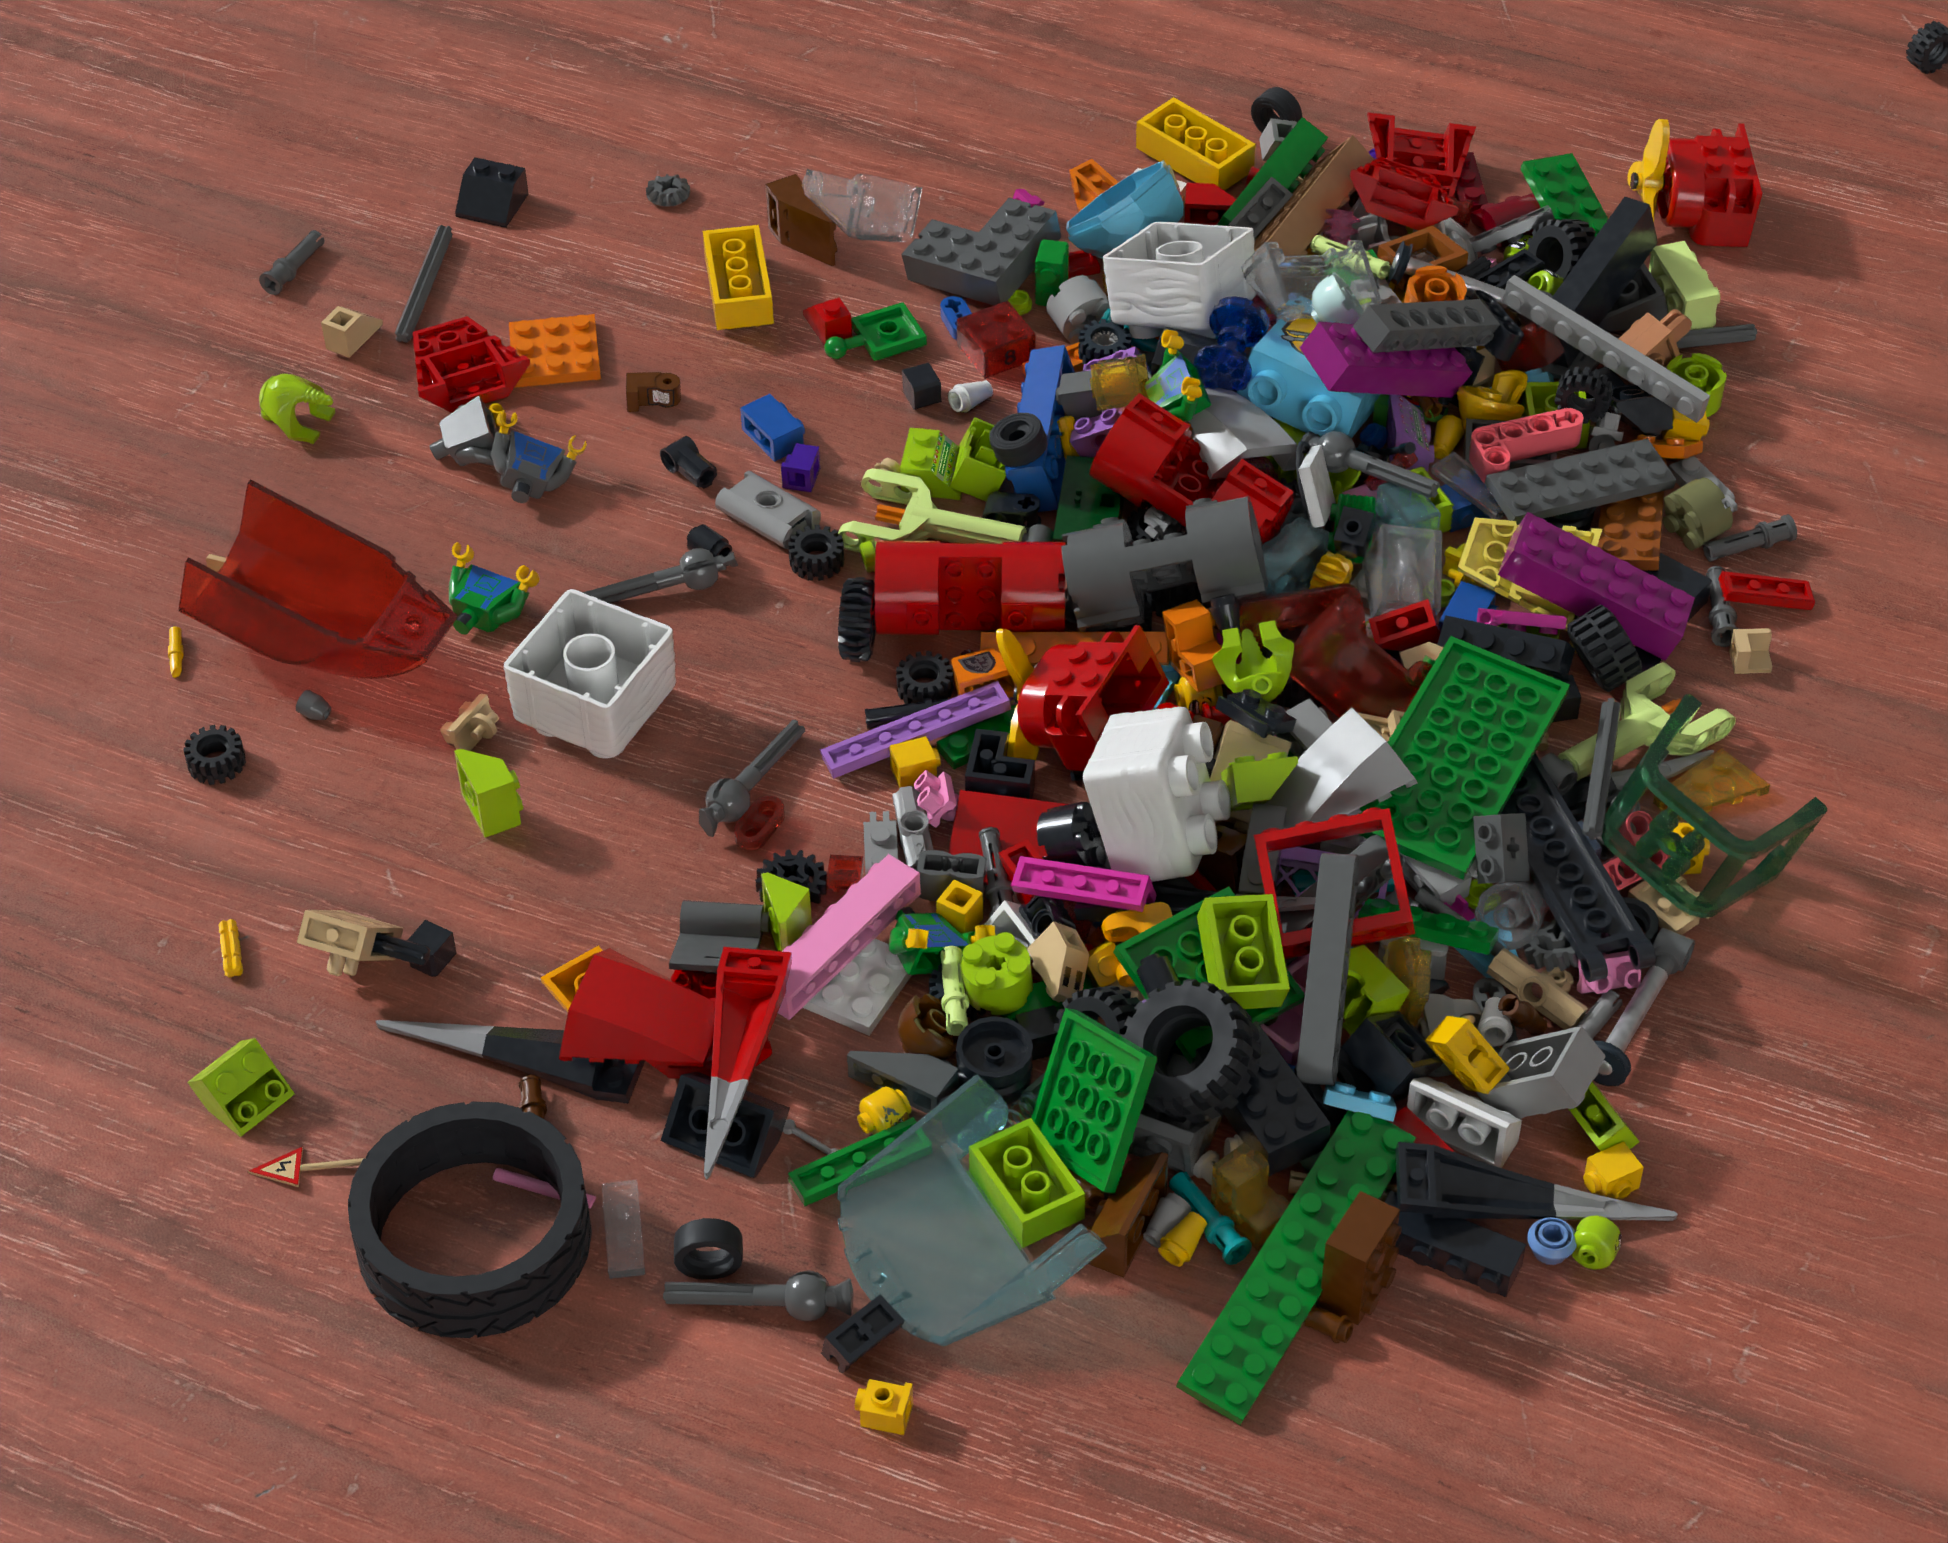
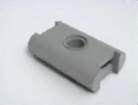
[715,471,821,549]

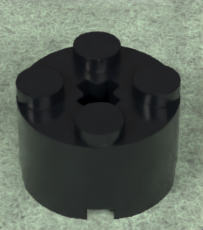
[1037,802,1106,867]

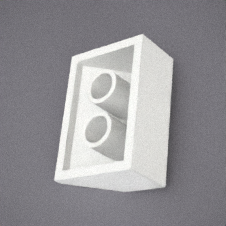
[1407,1076,1522,1168]

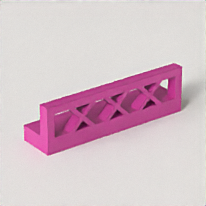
[1011,856,1157,912]

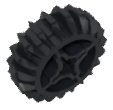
[838,577,876,662]

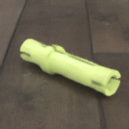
[1310,235,1391,280]
[940,946,969,1036]

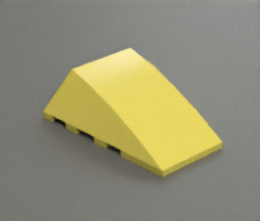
[1457,517,1602,632]

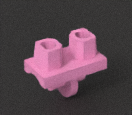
[914,770,959,828]
[1577,951,1641,994]

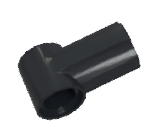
[660,436,717,489]

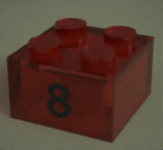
[957,301,1036,379]

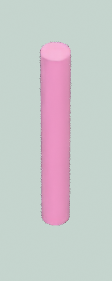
[493,1168,596,1209]

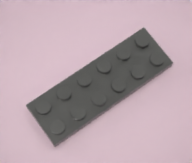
[1485,439,1676,524]

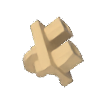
[440,694,499,751]

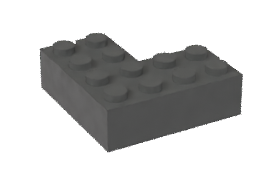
[901,198,1062,308]

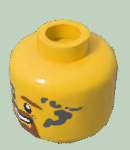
[857,1086,911,1135]

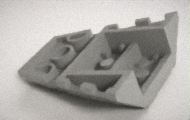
[1186,387,1305,480]
[1265,708,1418,829]

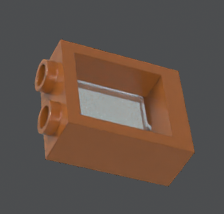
[1377,225,1469,293]

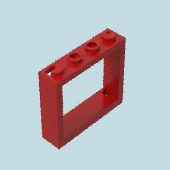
[1254,807,1415,959]

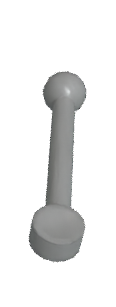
[783,1119,839,1155]

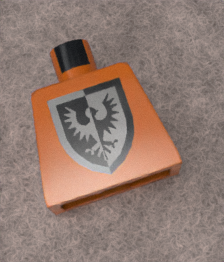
[951,648,1016,698]

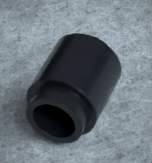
[687,524,732,557]
[1136,953,1181,998]

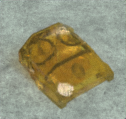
[1382,936,1432,1028]

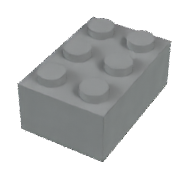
[1476,1026,1606,1119]

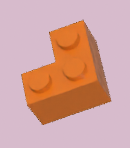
[1162,599,1224,693]

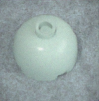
[1311,272,1364,324]

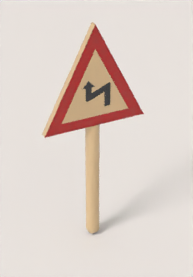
[248,1146,366,1187]

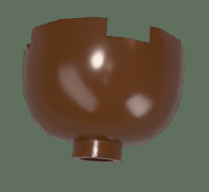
[897,994,958,1060]

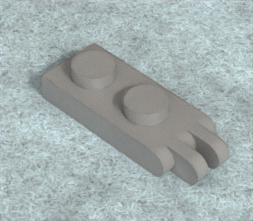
[1668,456,1738,513]
[863,811,898,875]

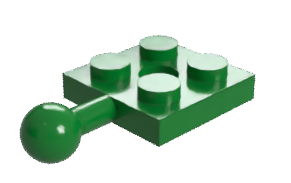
[824,302,927,361]

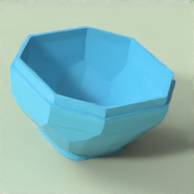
[1066,160,1184,259]

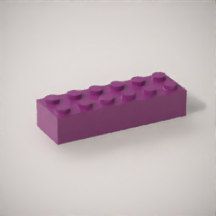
[1300,322,1473,398]
[1498,512,1695,661]

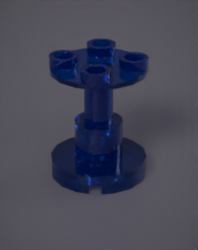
[1194,296,1269,391]

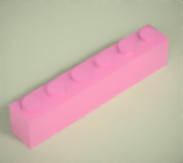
[778,854,921,1020]

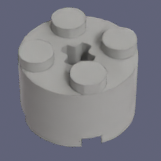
[1046,275,1110,344]

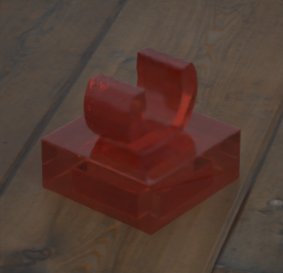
[826,854,864,892]

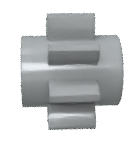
[1144,506,1181,540]

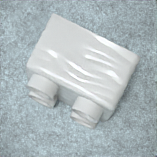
[1103,222,1257,339]
[504,589,676,758]
[1083,707,1231,882]

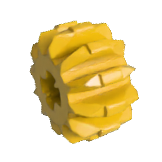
[1309,552,1353,607]

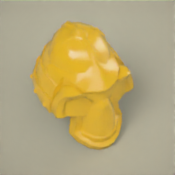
[1457,370,1528,433]

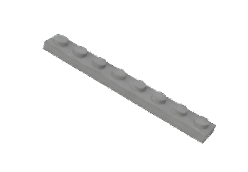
[1502,275,1710,423]

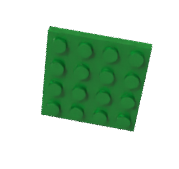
[1113,887,1305,1064]
[1031,1008,1158,1193]

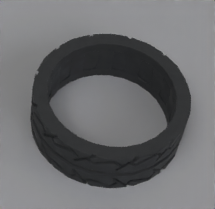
[348,1101,592,1338]

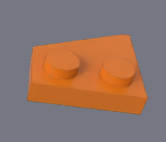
[1069,159,1119,213]
[1627,435,1703,459]

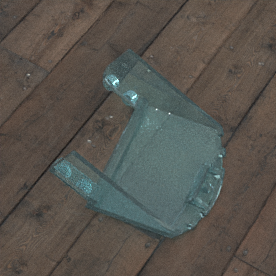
[837,1075,1107,1346]

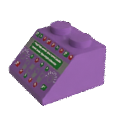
[1386,395,1434,472]

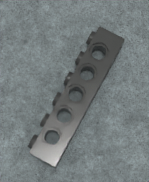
[1352,299,1500,353]

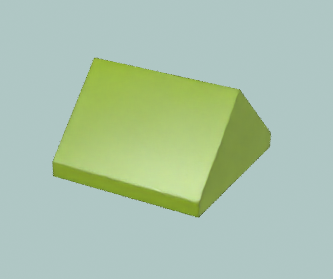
[761,872,812,951]

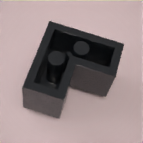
[965,729,1035,799]

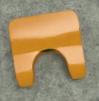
[1101,902,1173,987]

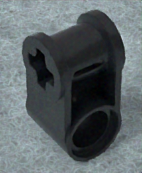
[982,491,1042,533]
[1019,895,1076,938]

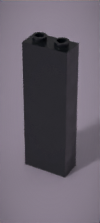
[1534,197,1658,368]

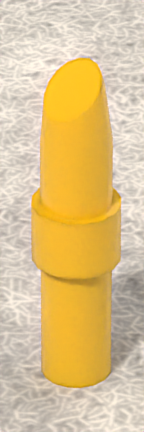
[168,626,184,678]

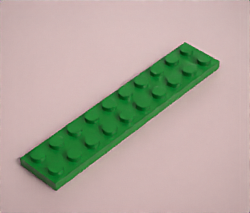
[1176,1110,1416,1426]

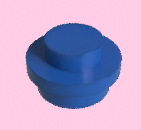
[1359,423,1388,449]

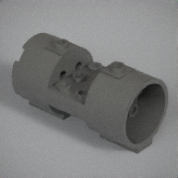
[1061,496,1269,632]

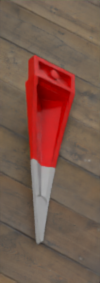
[704,947,792,1180]

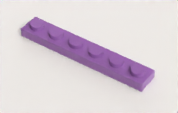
[820,681,1011,779]

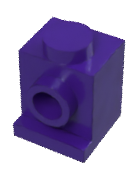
[781,443,821,492]

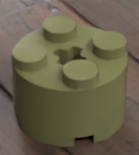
[1663,477,1733,551]

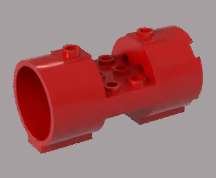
[1089,393,1294,553]
[875,541,1065,635]

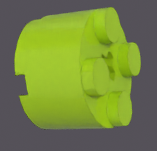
[1667,353,1727,417]
[961,932,1033,1015]

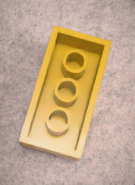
[1136,97,1256,191]
[703,225,774,330]

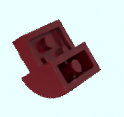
[1470,193,1541,248]

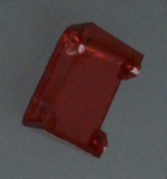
[1239,583,1368,660]
[1290,593,1432,718]

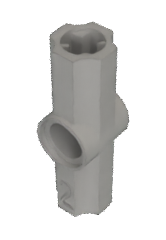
[892,786,933,871]

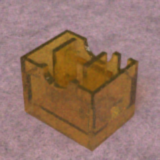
[1090,354,1149,411]

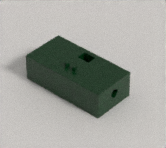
[1053,455,1124,545]

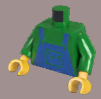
[1144,330,1212,422]
[449,542,540,635]
[889,907,995,975]

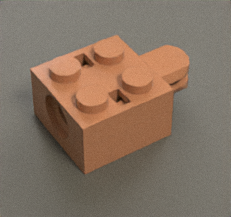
[1616,309,1692,385]

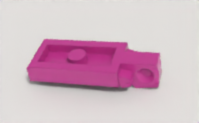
[1477,608,1567,635]

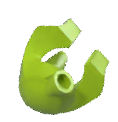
[259,374,335,444]
[1212,620,1294,702]

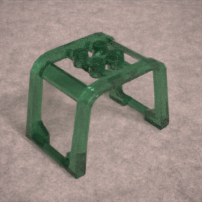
[1601,694,1827,918]

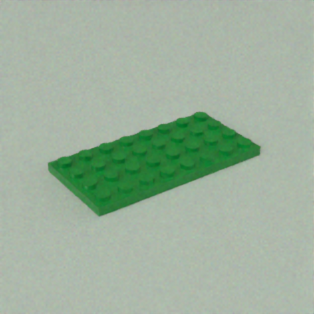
[1358,636,1570,880]

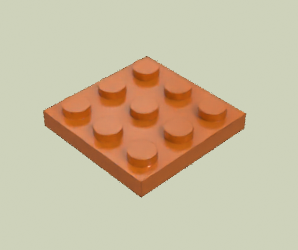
[509,314,601,388]

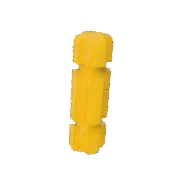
[1057,416,1079,459]
[218,919,243,978]

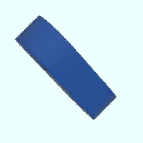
[940,296,976,341]

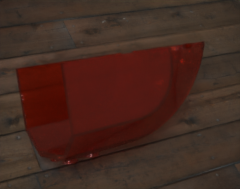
[178,479,458,679]

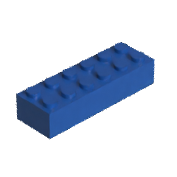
[1005,345,1075,512]

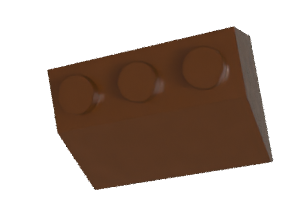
[1080,1152,1168,1278]

